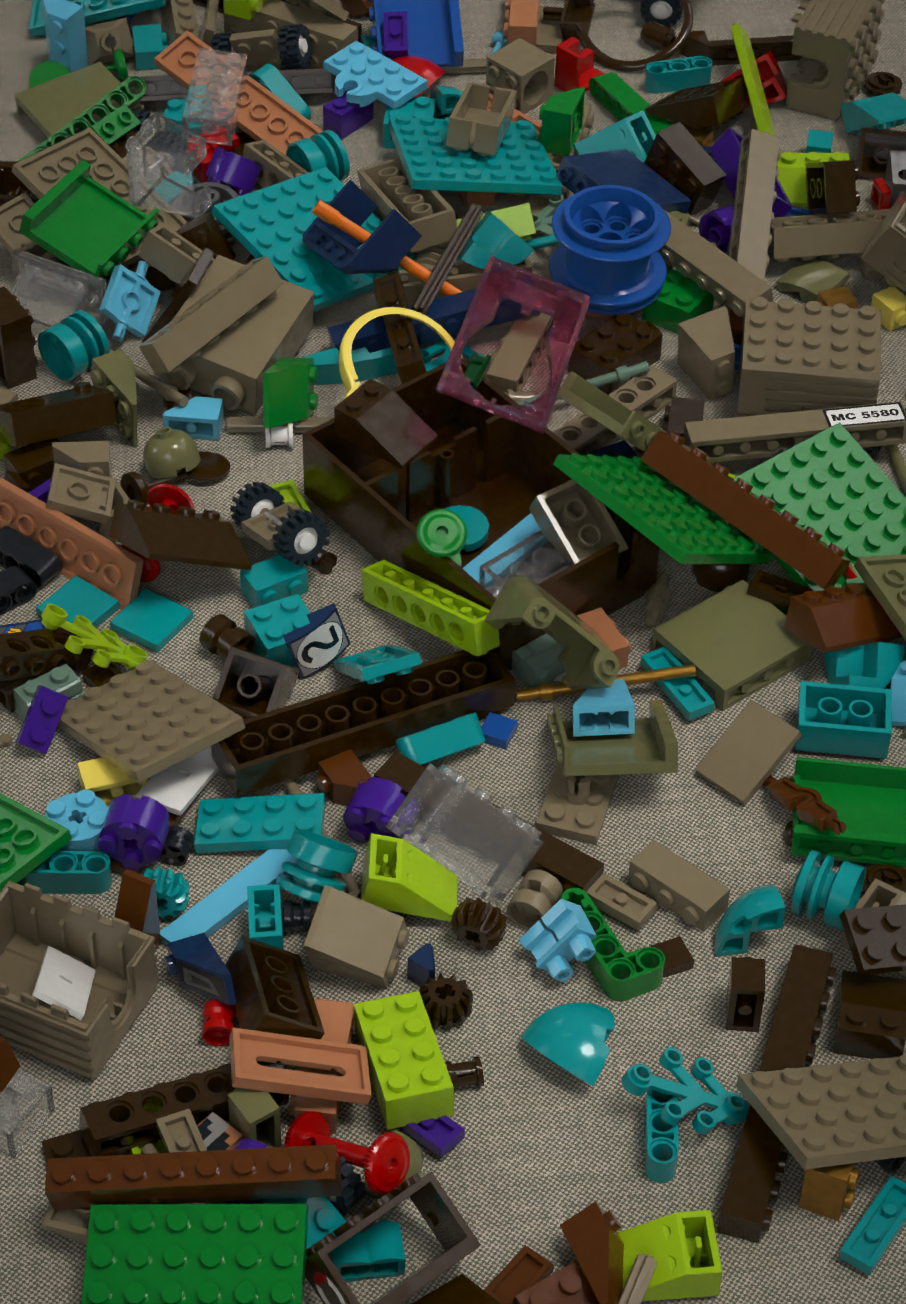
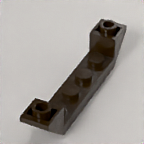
[680,30,803,66]
[372,267,427,384]

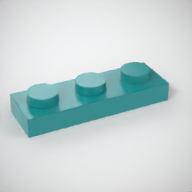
[640,646,715,721]
[839,1175,906,1275]

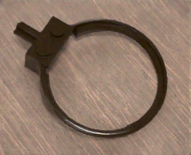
[543,0,693,71]

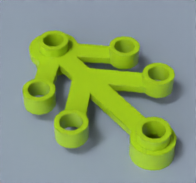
[41,604,148,670]

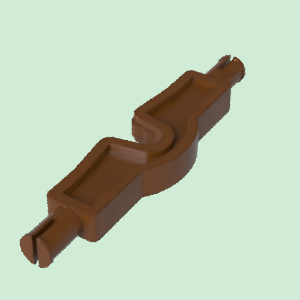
[762,774,846,835]

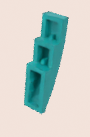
[300,347,398,385]

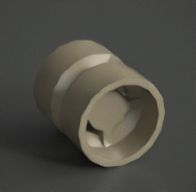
[507,869,563,930]

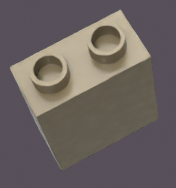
[159,255,314,415]

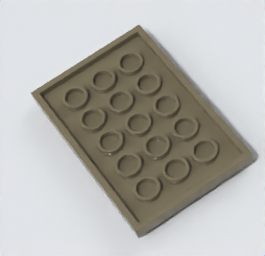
[12,127,188,267]
[58,660,245,783]
[736,1055,906,1170]

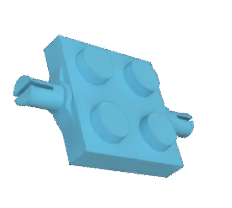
[99,260,161,342]

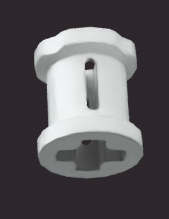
[265,423,294,448]

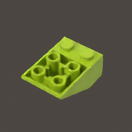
[361,833,458,922]
[618,1210,723,1301]

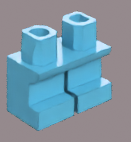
[519,899,597,982]

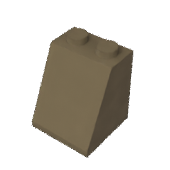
[678,306,735,401]
[303,885,410,989]

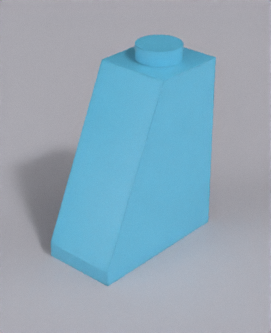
[573,679,635,737]

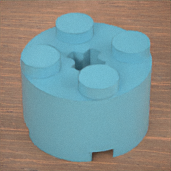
[45,789,108,854]

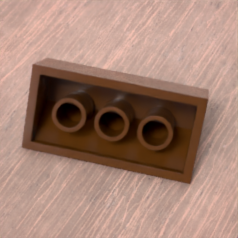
[784,582,903,653]

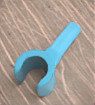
[490,31,508,55]

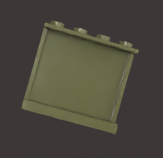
[14,62,142,144]
[556,371,691,453]
[652,579,813,711]
[547,700,678,776]

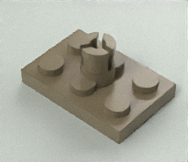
[536,765,619,845]

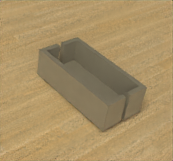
[446,82,517,156]

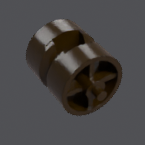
[199,614,256,663]

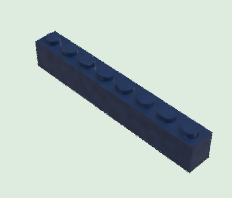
[327,274,542,353]

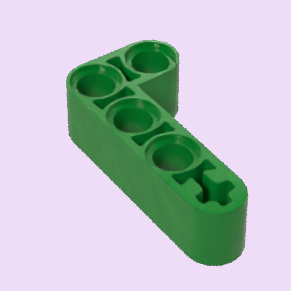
[561,888,665,1002]

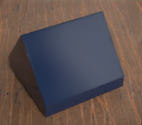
[407,943,435,986]

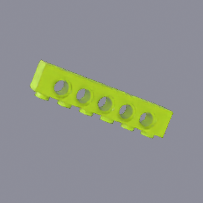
[361,560,500,656]

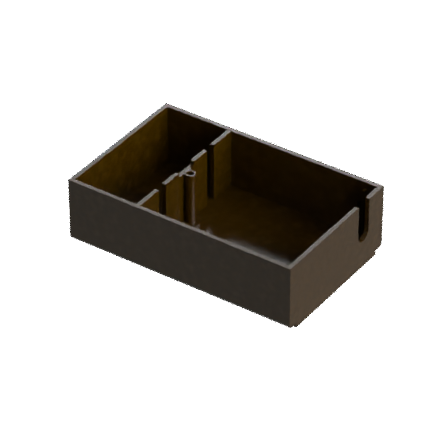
[302,356,659,671]

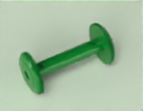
[416,508,468,567]

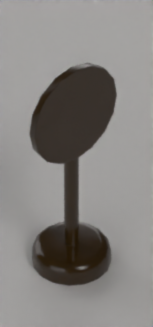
[120,451,230,506]

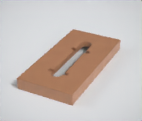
[229,1028,372,1105]

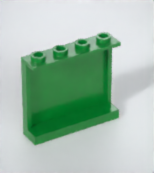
[19,160,159,283]
[791,757,906,867]

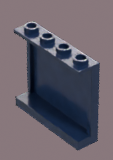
[556,149,692,214]

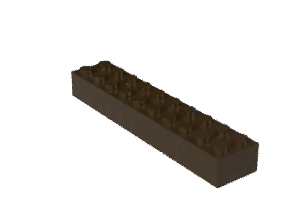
[211,649,516,797]

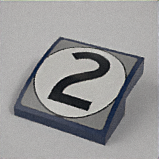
[283,603,350,679]

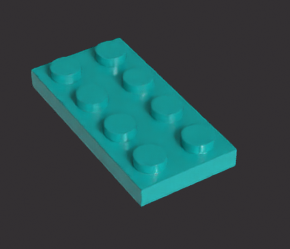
[333,644,422,684]
[194,793,326,853]

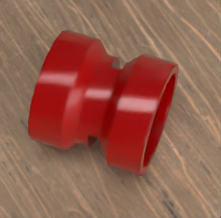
[202,999,236,1046]

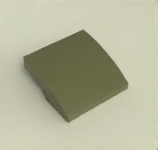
[776,259,850,302]

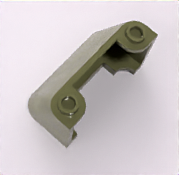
[484,576,619,689]

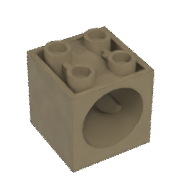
[486,38,555,114]

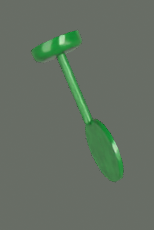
[29,49,129,88]

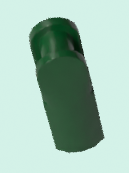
[458,352,492,396]

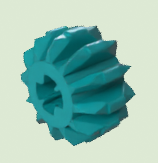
[143,865,190,920]

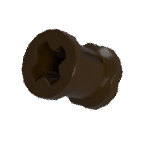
[445,1056,484,1091]

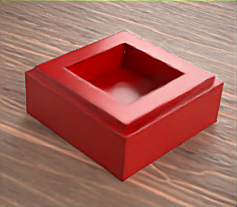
[870,177,892,210]

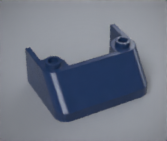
[302,180,422,274]

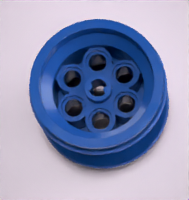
[549,185,671,315]

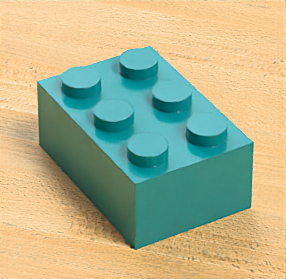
[795,681,892,759]

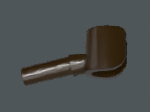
[311,552,337,575]

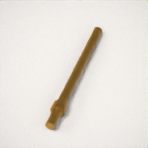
[516,664,696,701]

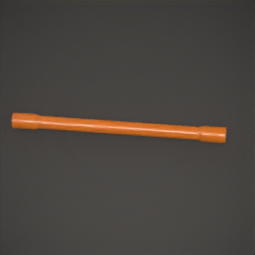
[311,199,463,296]

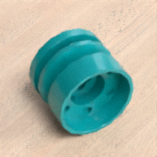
[286,129,350,181]
[37,310,110,381]
[276,830,358,903]
[791,850,866,931]

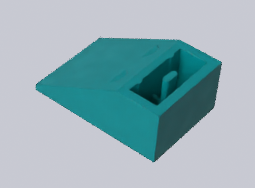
[840,92,906,136]
[573,110,656,163]

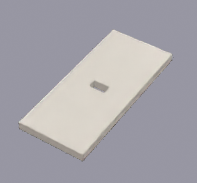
[135,746,219,816]
[32,945,96,1020]

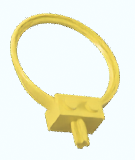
[338,307,463,403]

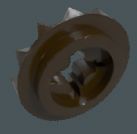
[864,72,902,96]
[862,864,906,893]

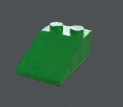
[263,357,318,428]

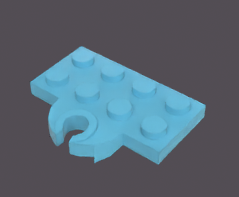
[324,40,428,109]

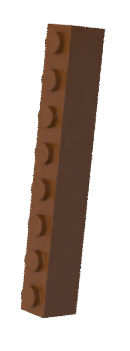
[640,430,851,589]
[45,1144,341,1210]

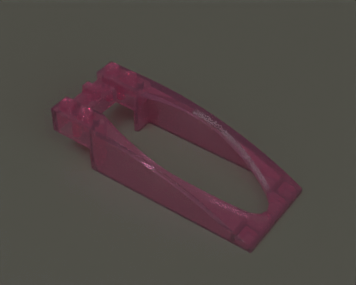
[436,256,590,434]

